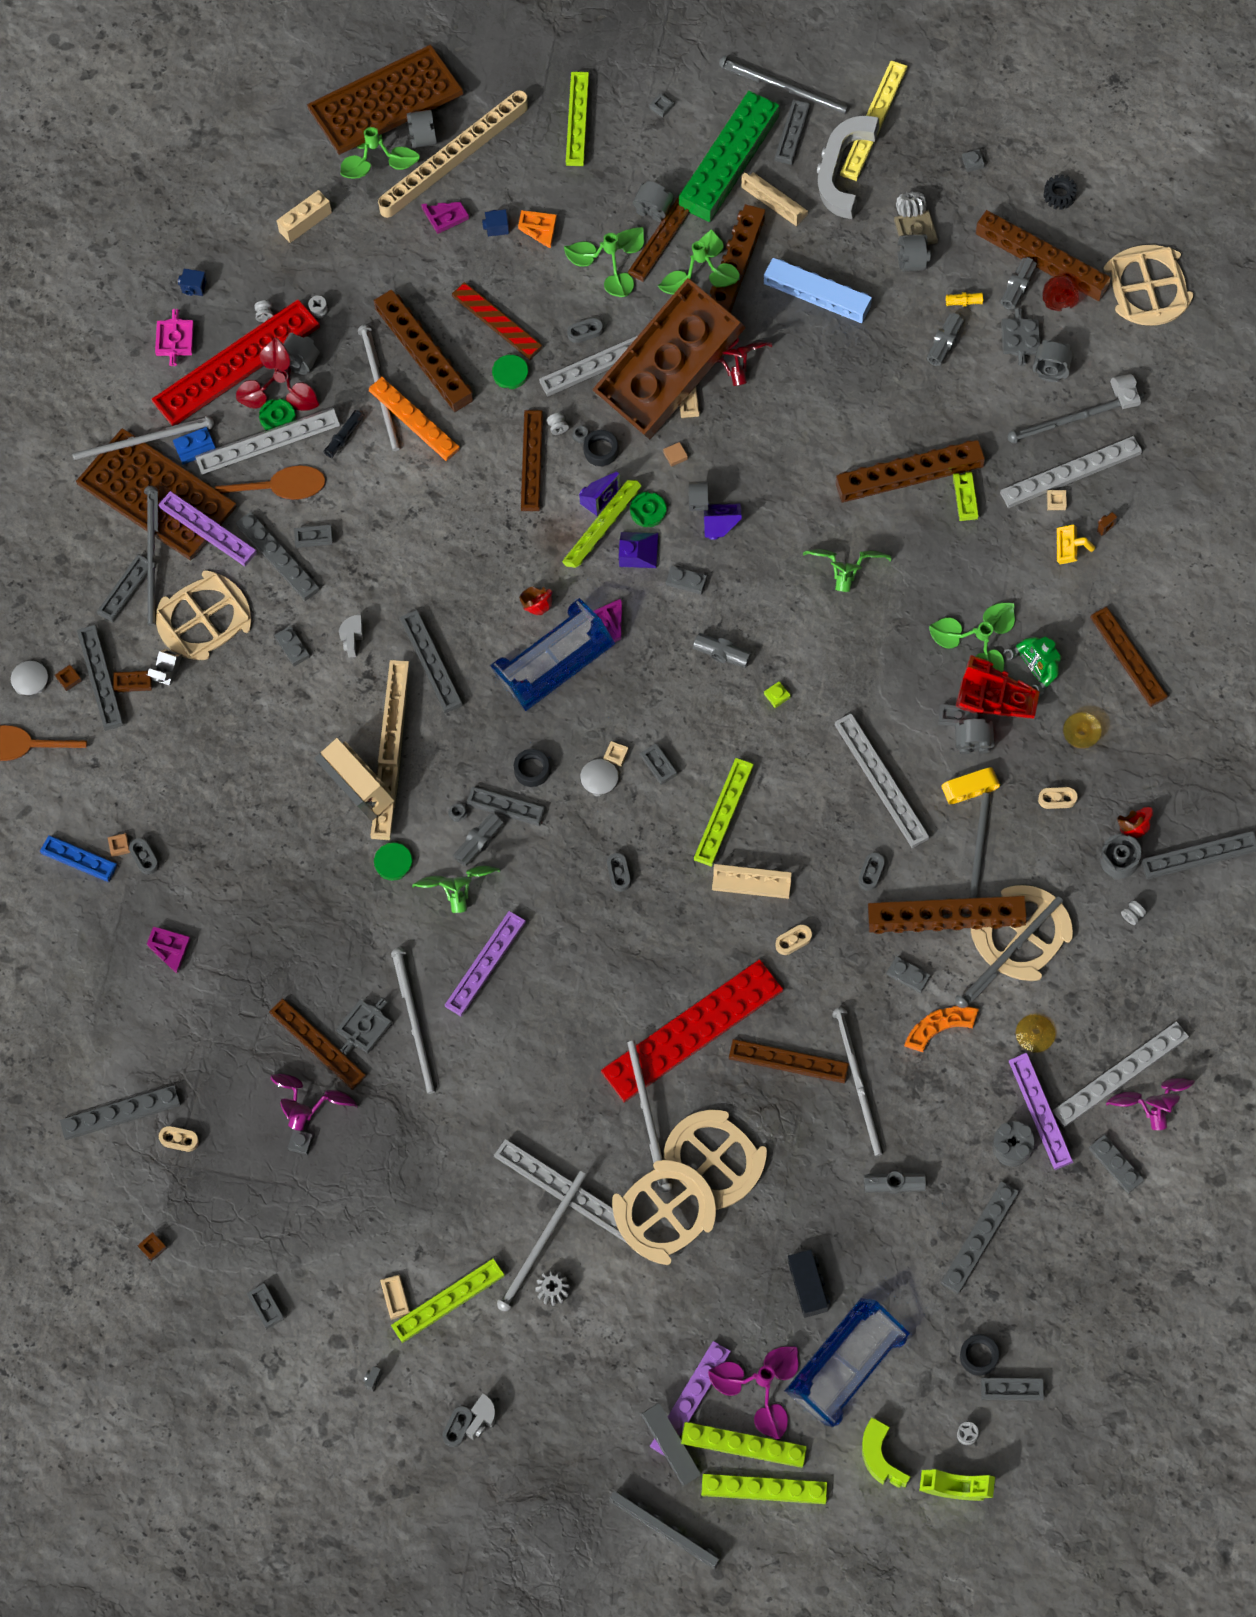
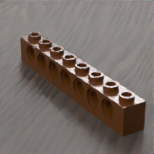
[710,204,765,314]
[976,210,1111,301]
[373,289,473,413]
[835,440,985,503]
[868,896,1026,934]

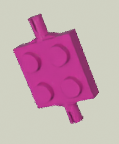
[155,309,194,366]

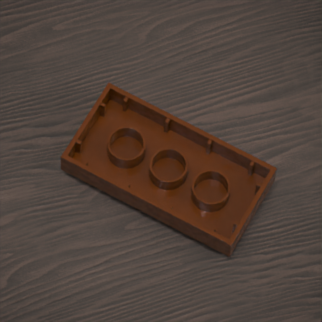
[592,278,745,440]

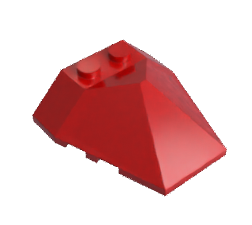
[956,655,1040,719]

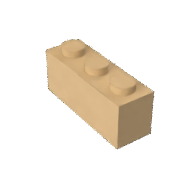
[277,190,332,243]

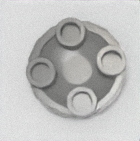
[11,661,48,695]
[580,759,618,796]

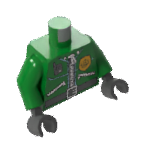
[1004,637,1061,696]

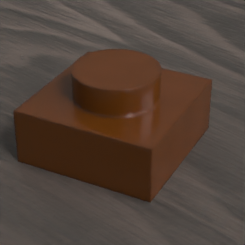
[1097,512,1117,536]
[55,665,82,691]
[137,1232,166,1262]

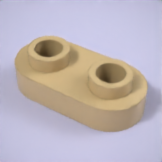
[1038,787,1077,809]
[775,925,812,955]
[159,1126,199,1152]

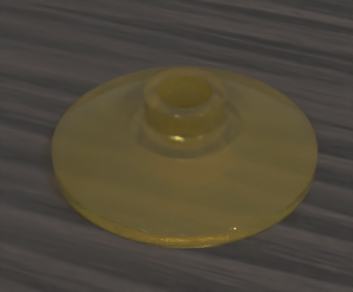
[1063,712,1102,748]
[1015,1015,1055,1053]

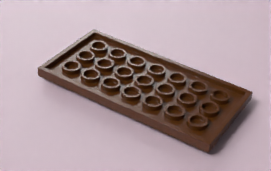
[307,45,463,155]
[76,428,237,561]

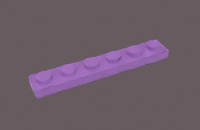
[158,491,257,566]
[445,911,526,1017]
[1009,1053,1073,1170]
[650,1341,731,1456]

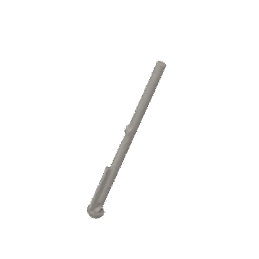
[358,324,400,451]
[72,416,214,460]
[391,948,435,1094]
[833,1007,882,1156]
[627,1040,672,1193]
[497,1171,586,1311]

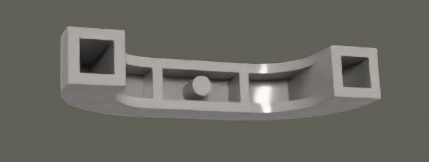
[817,116,880,219]

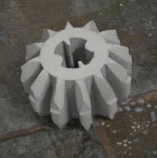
[896,191,927,218]
[535,1271,570,1306]

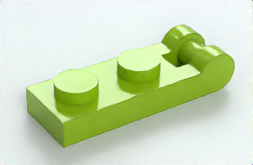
[953,472,978,521]

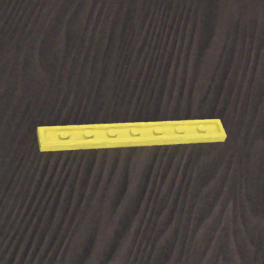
[840,61,907,181]

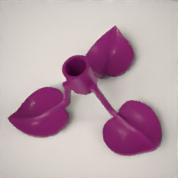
[271,1074,358,1131]
[1106,1078,1195,1130]
[708,1347,798,1439]

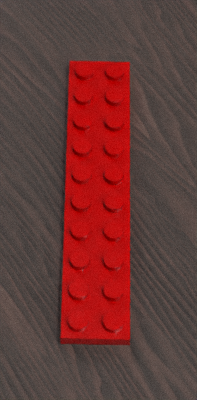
[151,300,320,426]
[601,959,783,1103]

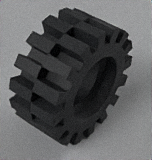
[1043,174,1077,210]

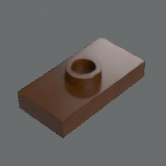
[113,671,152,692]

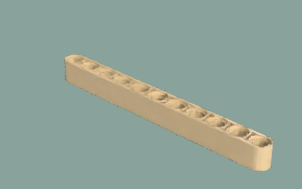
[378,91,528,218]

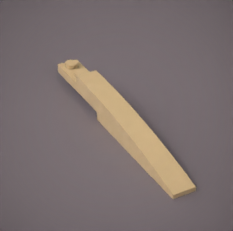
[371,660,409,840]

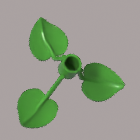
[340,127,420,179]
[564,227,644,297]
[658,230,740,294]
[803,549,892,592]
[929,603,1015,672]
[412,866,500,913]

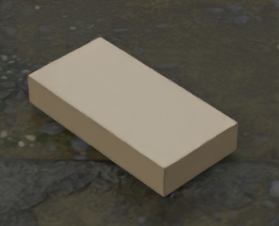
[680,387,699,418]
[380,1274,410,1320]

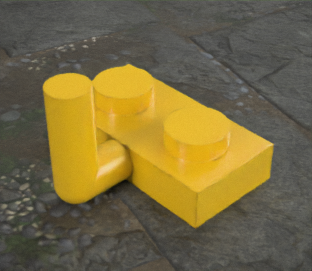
[1057,524,1095,564]

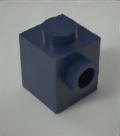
[482,210,509,237]
[178,269,207,296]

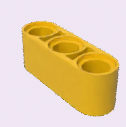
[941,767,1000,804]

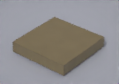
[894,210,938,245]

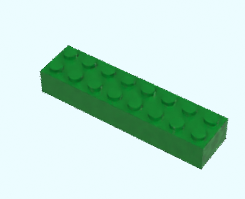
[679,90,779,222]

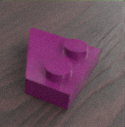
[421,202,469,234]
[588,599,622,647]
[147,926,191,973]

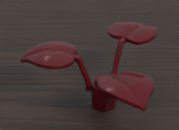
[236,337,320,411]
[717,342,772,386]

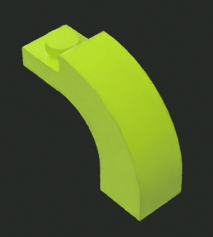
[862,1417,910,1488]
[919,1469,995,1501]

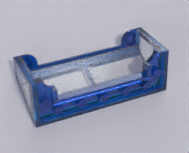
[490,598,615,711]
[784,1298,910,1427]

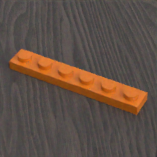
[369,377,460,461]

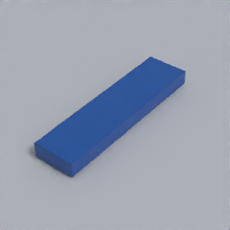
[40,835,117,882]

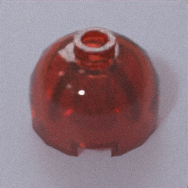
[1042,275,1079,311]

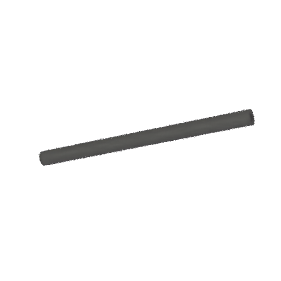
[969,793,990,898]

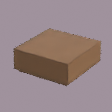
[663,442,688,467]
[108,833,130,857]

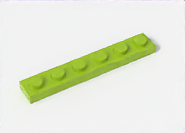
[566,72,589,166]
[562,480,641,568]
[694,758,753,867]
[391,1259,505,1344]
[681,1422,806,1468]
[701,1474,827,1504]

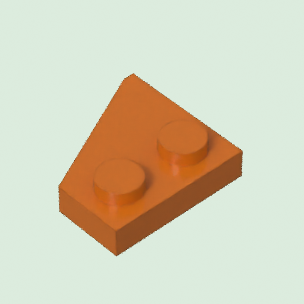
[518,210,557,248]

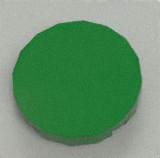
[492,355,528,389]
[259,399,296,431]
[630,492,666,527]
[374,843,412,881]

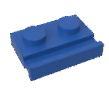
[173,427,216,465]

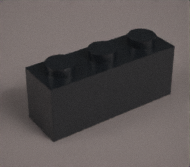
[787,1250,830,1318]

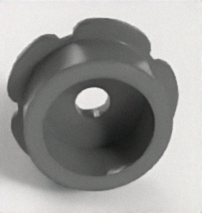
[572,426,590,443]
[448,804,467,822]

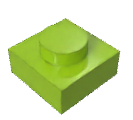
[764,682,791,708]

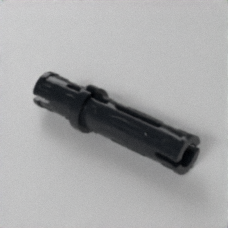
[323,410,364,458]

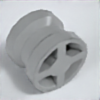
[308,296,328,319]
[254,300,274,322]
[547,412,569,435]
[1121,901,1146,925]
[957,1422,978,1445]

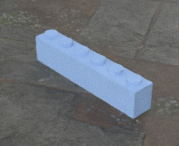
[764,258,872,323]

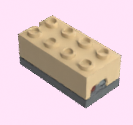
[314,738,394,821]

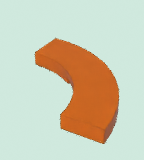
[904,1006,978,1052]

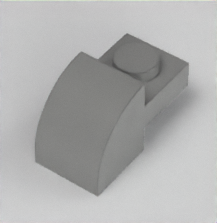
[1110,374,1141,409]
[339,615,363,658]
[466,1394,496,1440]

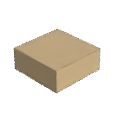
[1047,490,1067,510]
[604,741,629,767]

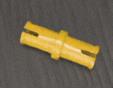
[946,292,983,307]

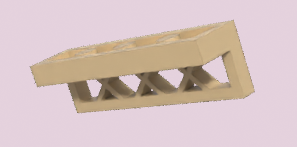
[742,172,808,226]
[712,864,791,899]

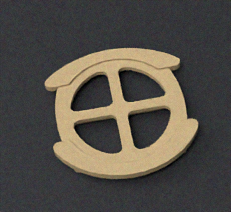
[1103,245,1193,325]
[156,571,251,660]
[971,885,1073,981]
[663,1110,767,1210]
[612,1160,716,1265]

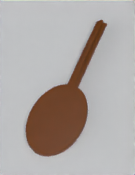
[215,466,325,500]
[0,725,88,761]

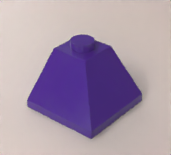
[579,472,620,516]
[704,503,742,540]
[619,532,658,568]

